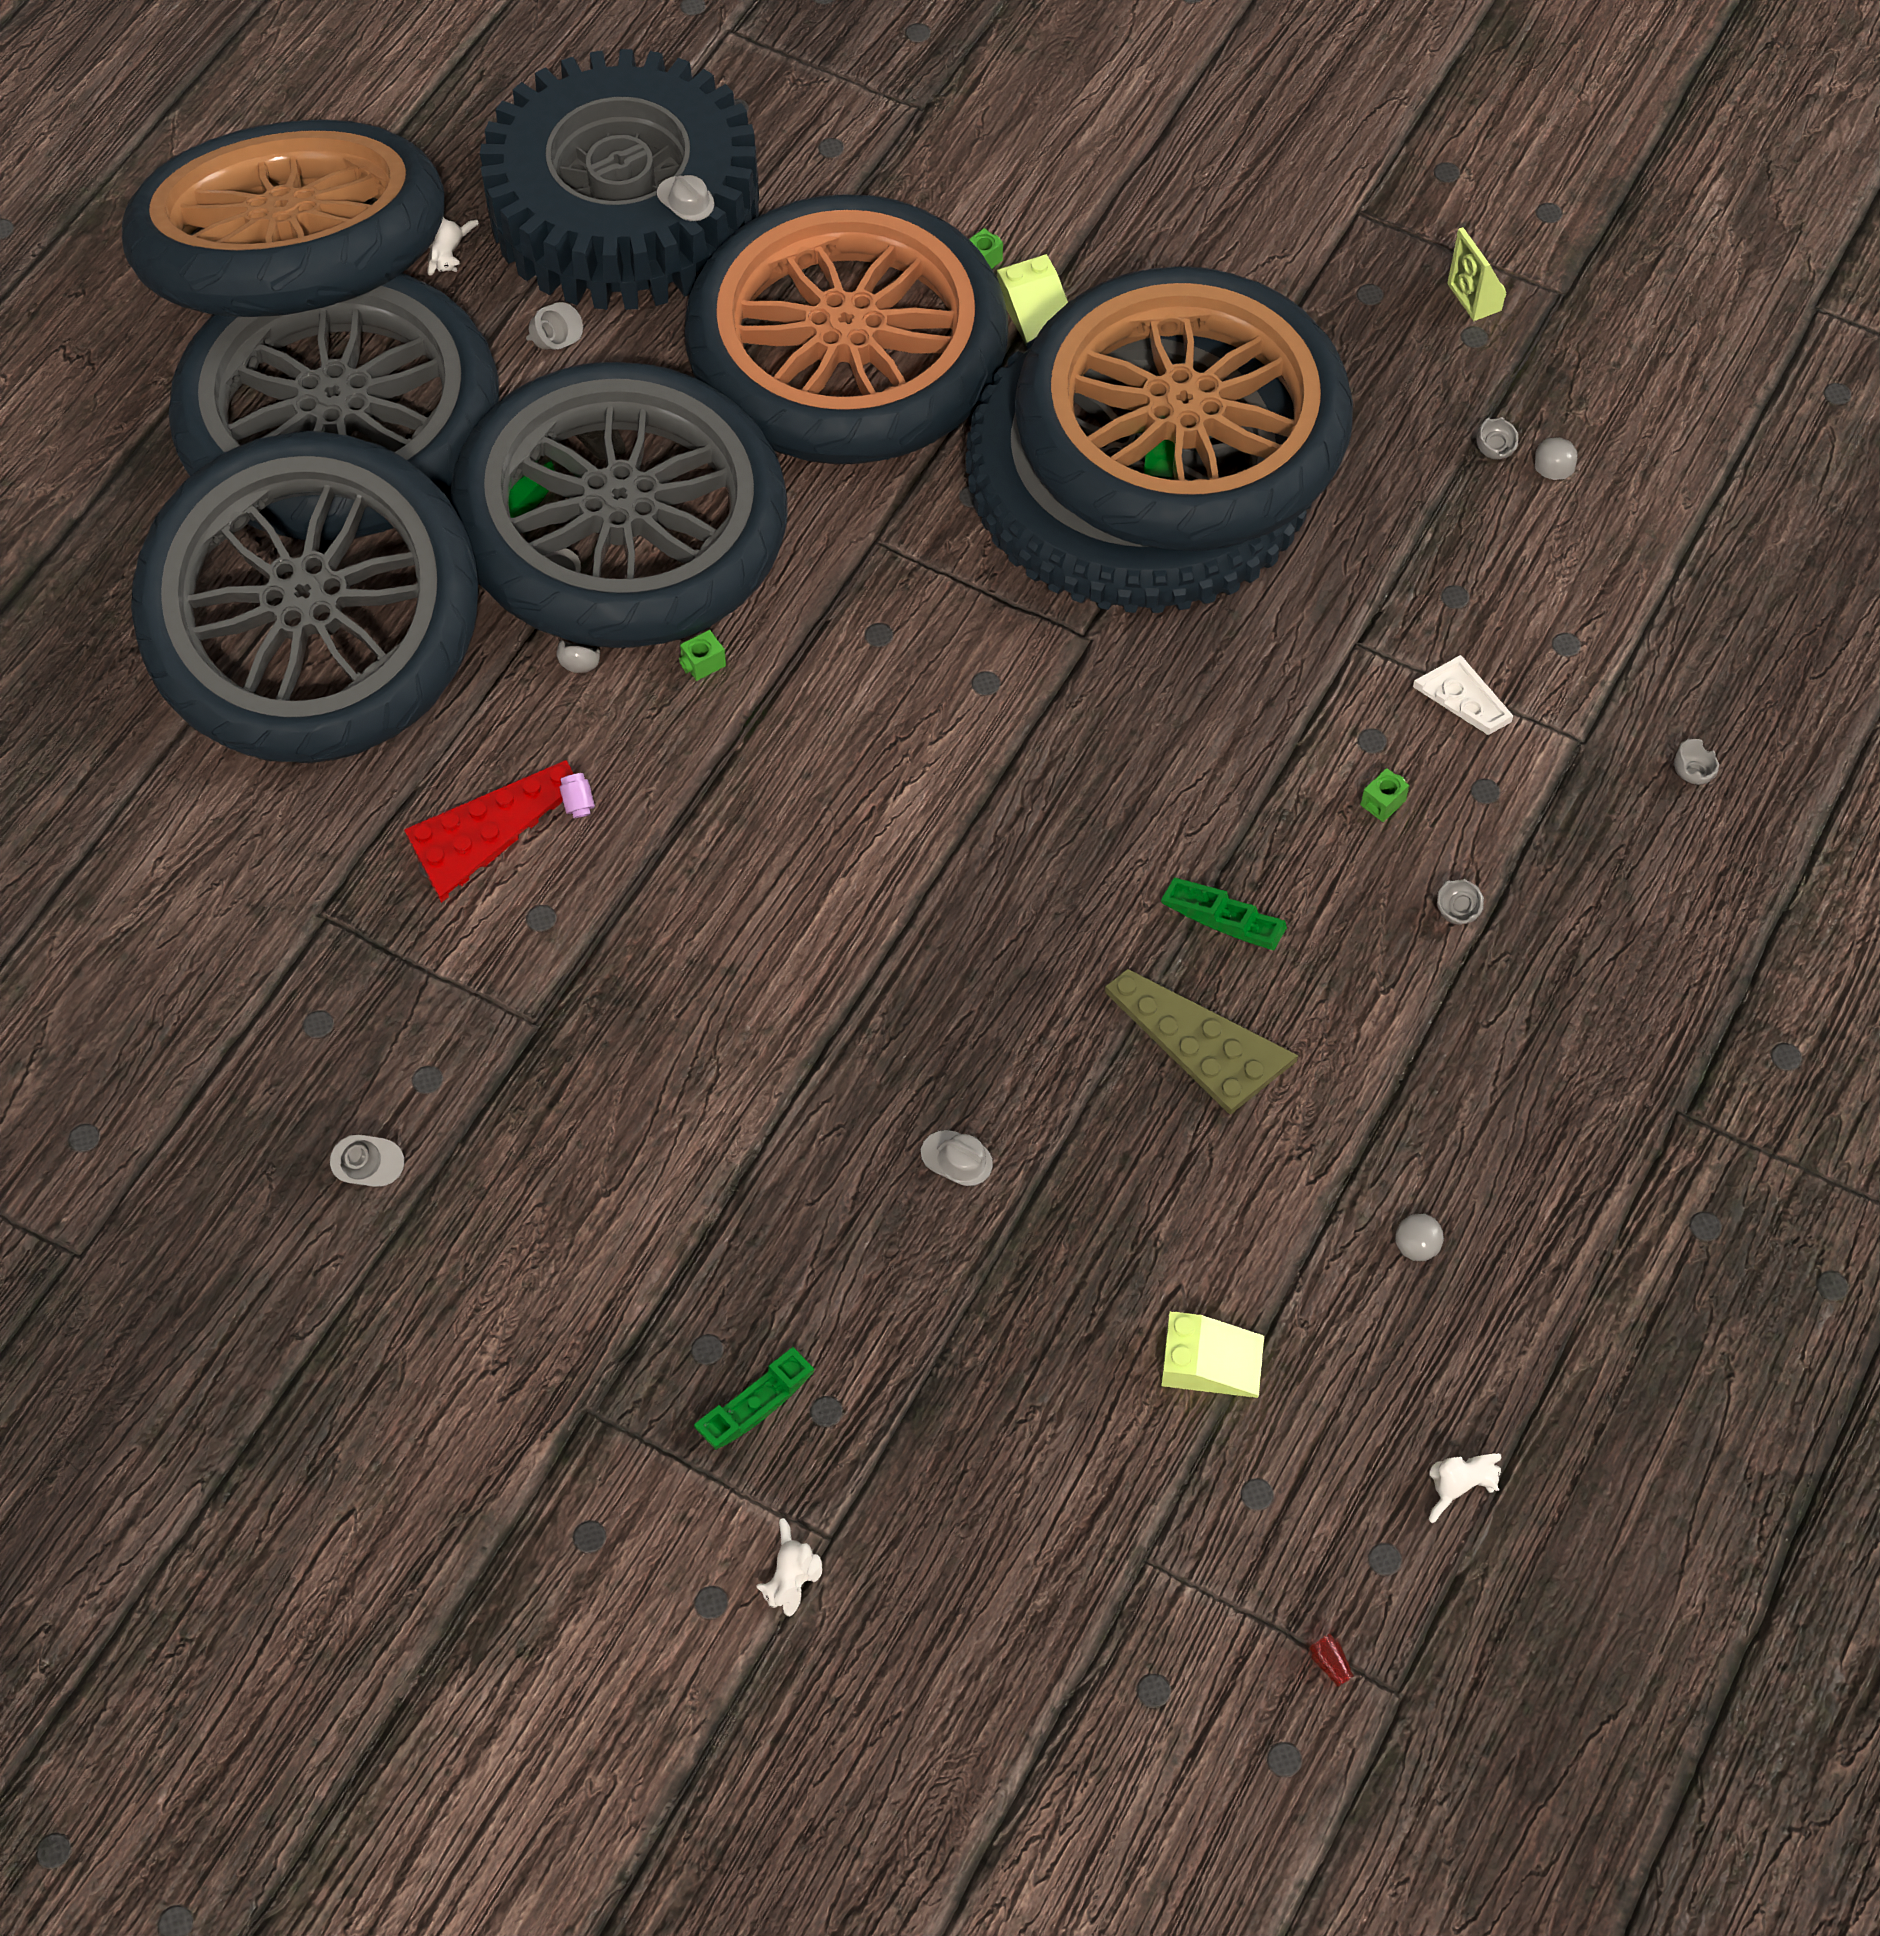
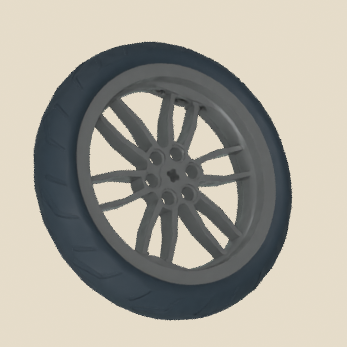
[169,273,499,541]
[450,362,788,648]
[131,431,478,763]

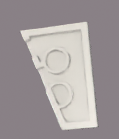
[1413,655,1513,735]

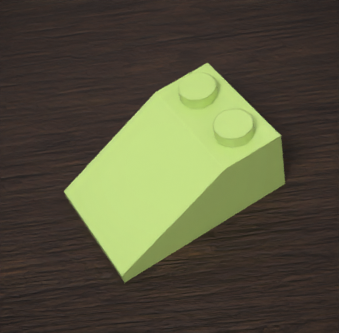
[1447,227,1506,321]
[997,254,1068,346]
[1161,1311,1264,1398]

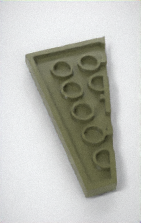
[1105,969,1298,1115]

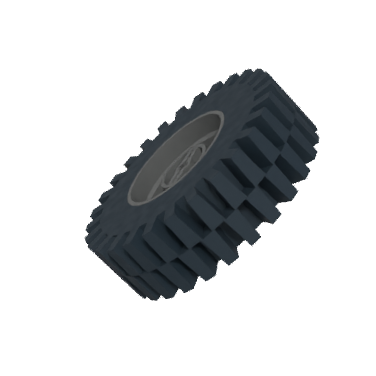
[480,49,759,310]

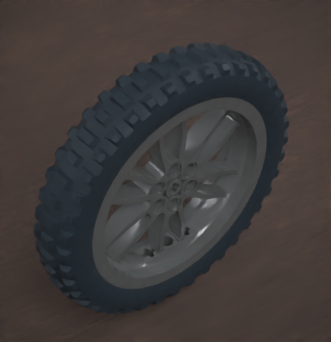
[966,335,1312,613]

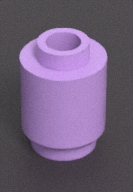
[560,773,595,818]

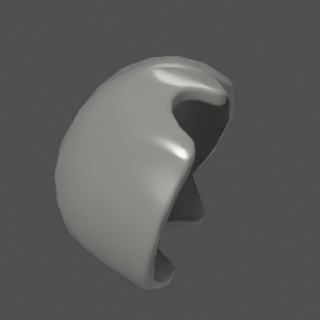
[1476,417,1518,459]
[1535,438,1577,480]
[556,640,600,673]
[1674,739,1719,785]
[1437,879,1484,925]
[1395,1214,1444,1261]

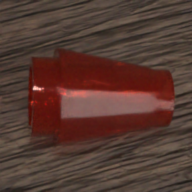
[1308,1633,1354,1687]

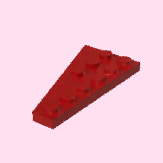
[404,760,574,903]

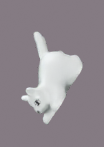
[427,217,479,275]
[1429,1453,1501,1523]
[757,1518,822,1617]

